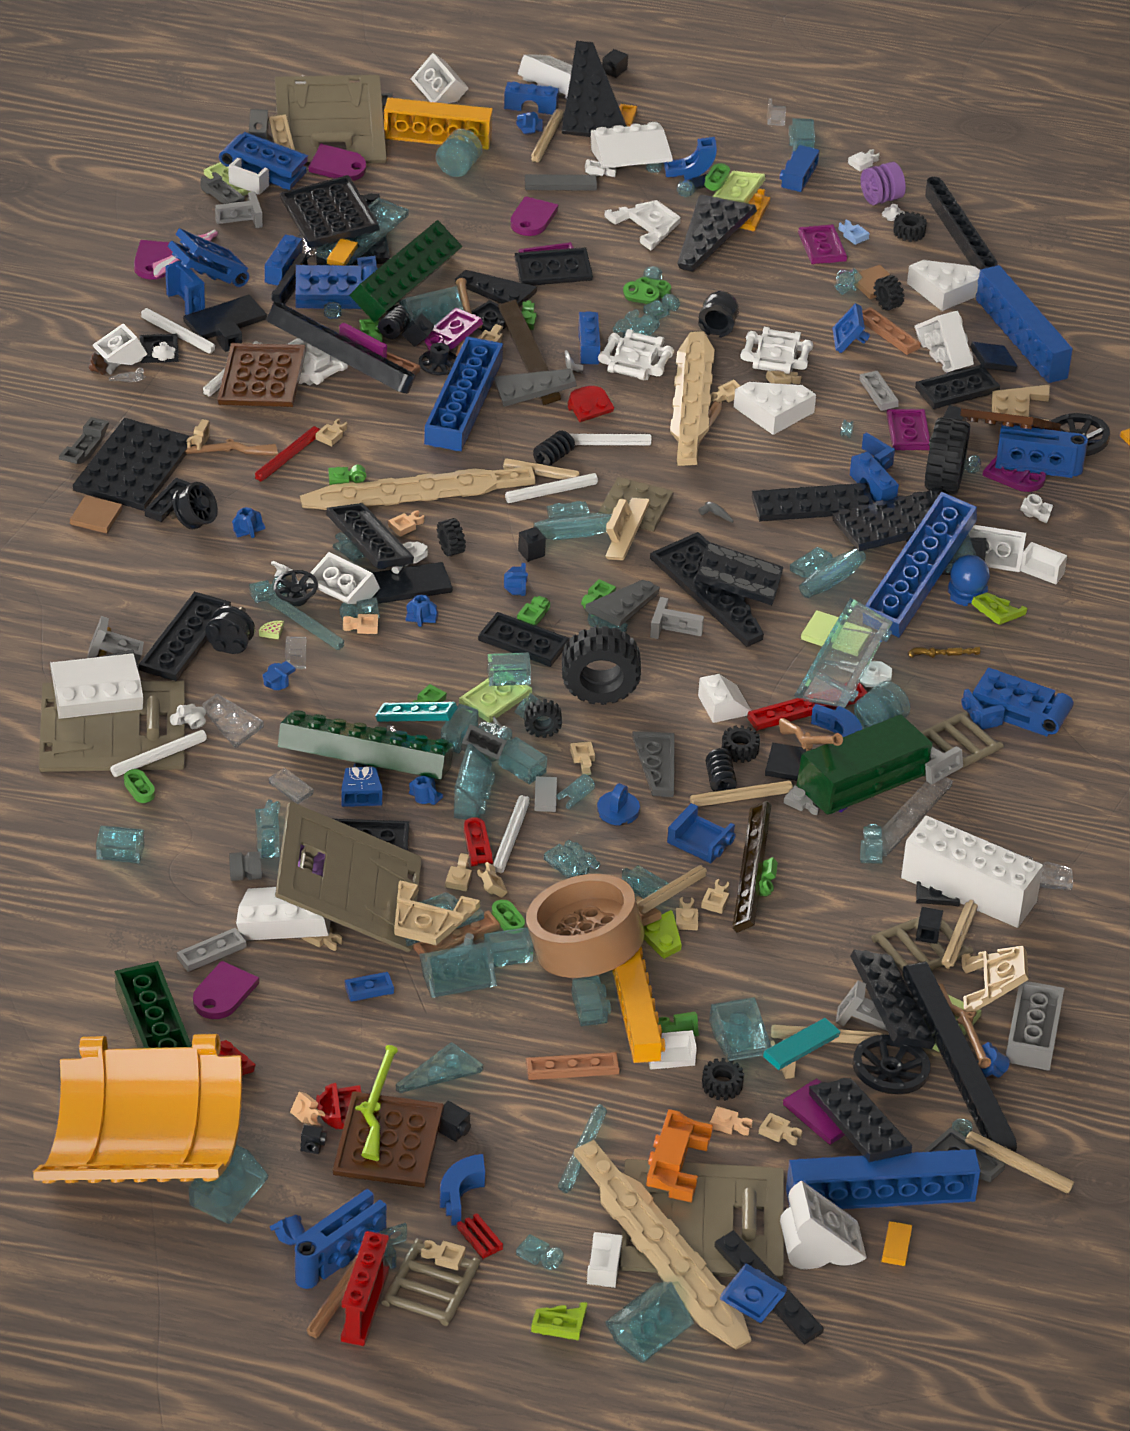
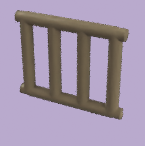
[921,711,1004,773]
[871,917,974,978]
[382,1239,481,1326]

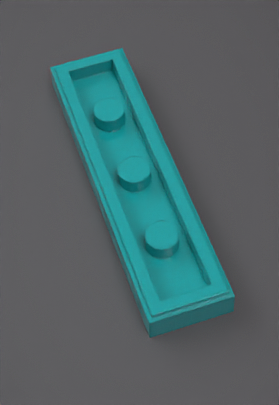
[375,702,458,722]
[763,1018,841,1070]

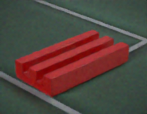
[457,1213,503,1259]

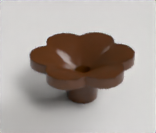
[89,352,108,375]

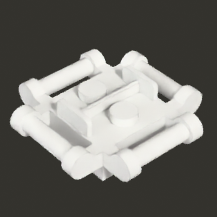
[740,327,813,374]
[598,329,674,380]
[288,338,348,386]

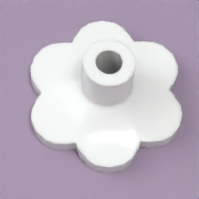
[882,204,905,221]
[152,342,175,361]
[271,561,292,578]

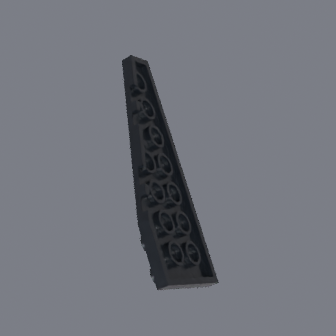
[650,532,764,647]

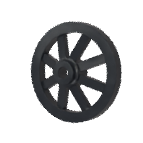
[1051,413,1110,456]
[853,1035,931,1095]

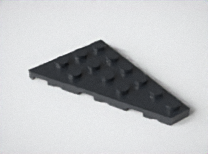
[562,40,627,137]
[678,195,757,272]

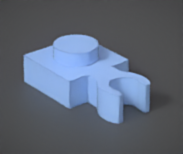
[839,220,869,245]

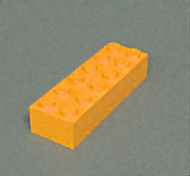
[384,98,492,150]

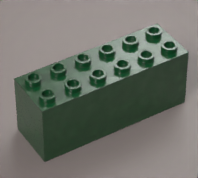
[796,714,933,815]

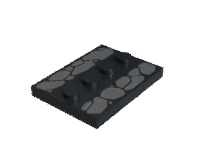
[696,542,784,606]

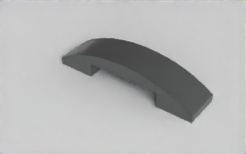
[59,417,109,464]

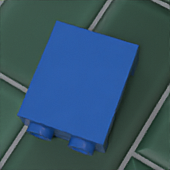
[165,260,205,315]
[667,803,736,864]

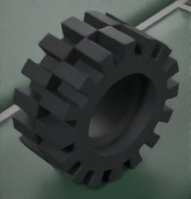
[893,211,927,242]
[873,275,905,311]
[437,518,466,556]
[524,699,562,738]
[721,725,760,763]
[702,1058,744,1101]

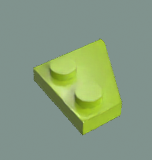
[971,592,1028,625]
[643,910,682,959]
[531,1302,587,1340]

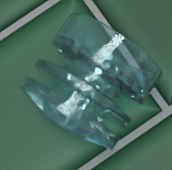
[436,129,482,177]
[854,681,910,729]

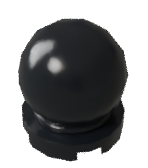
[698,291,739,338]

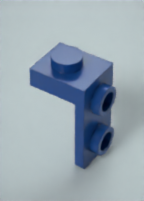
[862,433,895,470]
[961,689,1005,730]

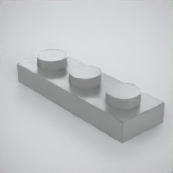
[860,371,898,411]
[177,928,246,972]

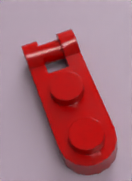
[464,817,493,867]

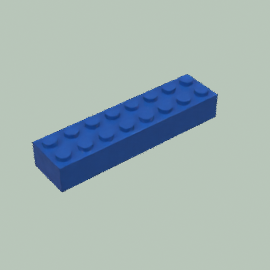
[976,265,1073,383]
[424,337,503,452]
[863,492,977,637]
[786,1149,980,1209]

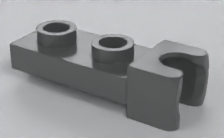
[200,172,245,204]

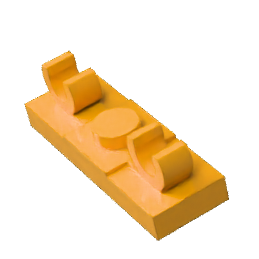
[740,188,770,232]

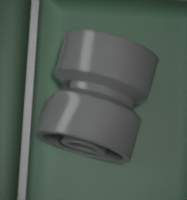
[229,851,262,881]

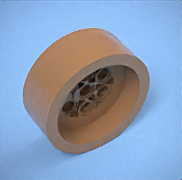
[526,874,644,978]

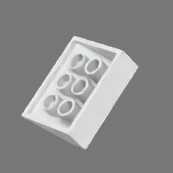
[518,55,572,98]
[591,122,673,168]
[50,653,143,719]
[236,887,330,941]

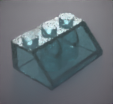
[399,286,463,326]
[454,744,495,820]
[419,942,497,998]
[189,1145,268,1224]
[605,1282,694,1363]

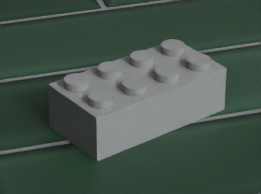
[1006,981,1064,1071]

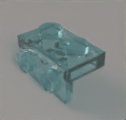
[622,865,669,898]

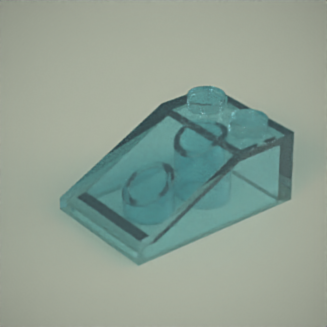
[709,997,772,1061]

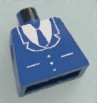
[341,763,382,807]

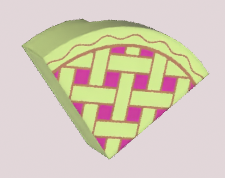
[259,621,284,639]

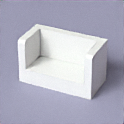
[229,158,269,195]
[1020,542,1067,584]
[649,1030,697,1069]
[587,1232,622,1288]

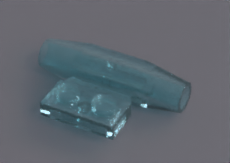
[533,501,612,540]
[790,547,866,598]

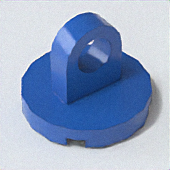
[597,783,640,825]

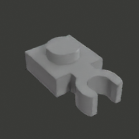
[784,785,819,815]

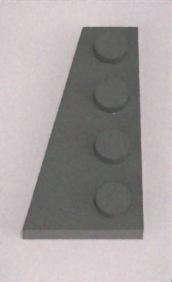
[494,369,577,407]
[585,579,660,627]
[632,731,674,797]

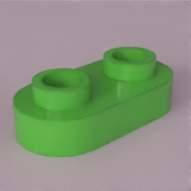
[705,163,730,191]
[635,277,671,298]
[623,281,660,305]
[124,769,155,803]
[492,900,525,935]

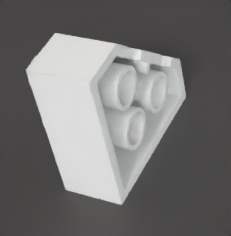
[907,260,980,311]
[915,310,974,373]
[734,382,816,435]

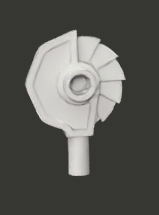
[392,541,428,574]
[839,661,892,688]

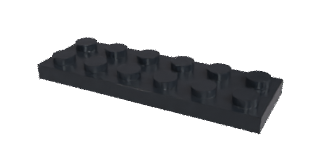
[752,483,874,522]
[326,503,414,569]
[139,591,231,681]
[850,949,936,1049]
[809,1078,912,1162]

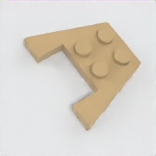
[991,385,1050,421]
[394,880,480,945]
[962,946,1029,1012]

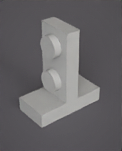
[215,192,263,228]
[650,597,704,639]
[87,616,144,661]
[925,746,963,784]
[836,980,887,1031]

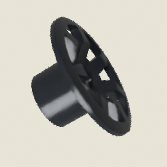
[419,343,457,375]
[274,570,318,606]

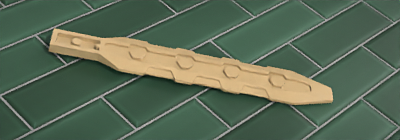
[670,331,715,466]
[300,466,535,510]
[574,1140,751,1350]

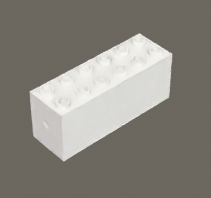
[901,816,1043,928]

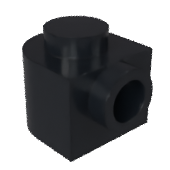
[300,1123,327,1154]

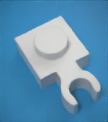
[848,149,880,171]
[585,159,616,177]

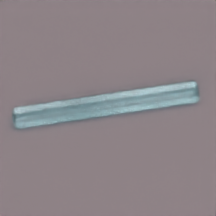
[268,594,344,650]
[558,1104,607,1193]

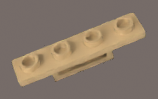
[606,498,650,560]

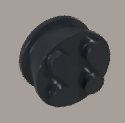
[205,606,255,654]

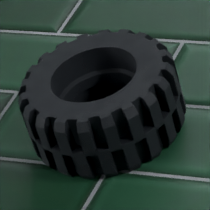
[924,417,970,494]
[562,626,641,705]

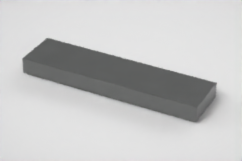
[525,174,597,191]

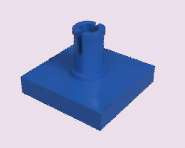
[832,303,870,353]
[720,1264,787,1323]

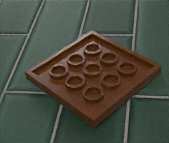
[217,343,306,407]
[960,408,1061,431]
[332,1091,444,1188]

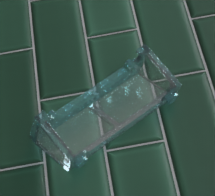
[794,598,893,708]

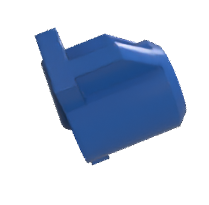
[516,112,543,134]
[232,507,265,538]
[504,563,528,596]
[406,595,439,627]
[263,661,296,690]
[409,776,443,805]
[977,1042,1010,1078]
[269,1215,305,1246]

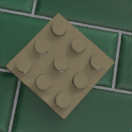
[598,477,673,532]

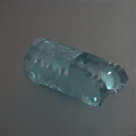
[556,774,595,809]

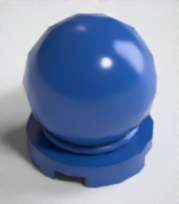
[948,554,990,606]

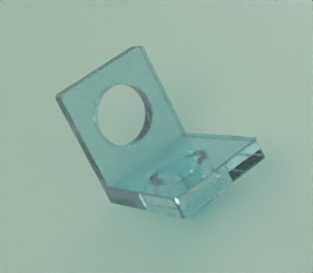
[379,1223,407,1269]

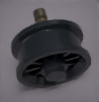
[170,482,218,530]

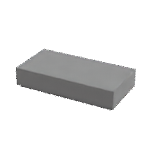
[534,776,557,812]

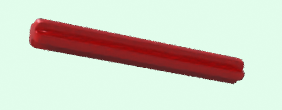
[255,426,320,482]

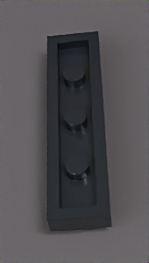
[271,253,308,305]

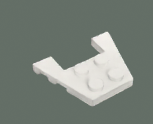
[605,200,681,250]

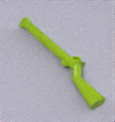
[355,1045,398,1161]

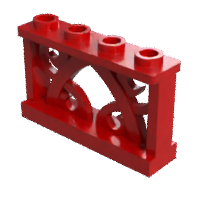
[341,1231,389,1346]

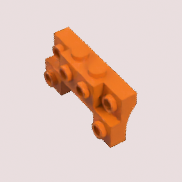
[646,1109,713,1203]

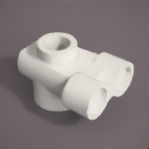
[1020,494,1053,523]
[170,704,206,729]

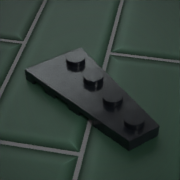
[455,270,537,308]

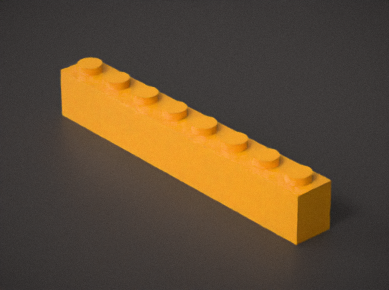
[612,947,665,1063]

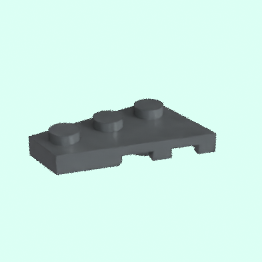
[923,1127,1005,1182]

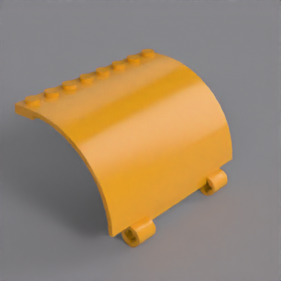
[33,1034,242,1184]

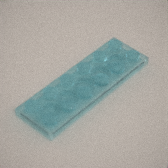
[316,198,409,266]

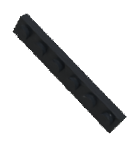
[714,1230,824,1345]

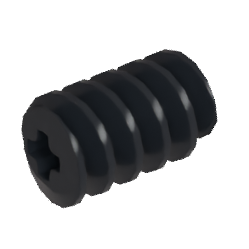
[377,305,410,339]
[533,430,575,466]
[705,748,737,792]

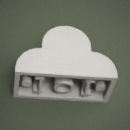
[780,1181,867,1269]

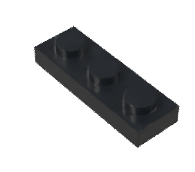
[144,478,191,522]

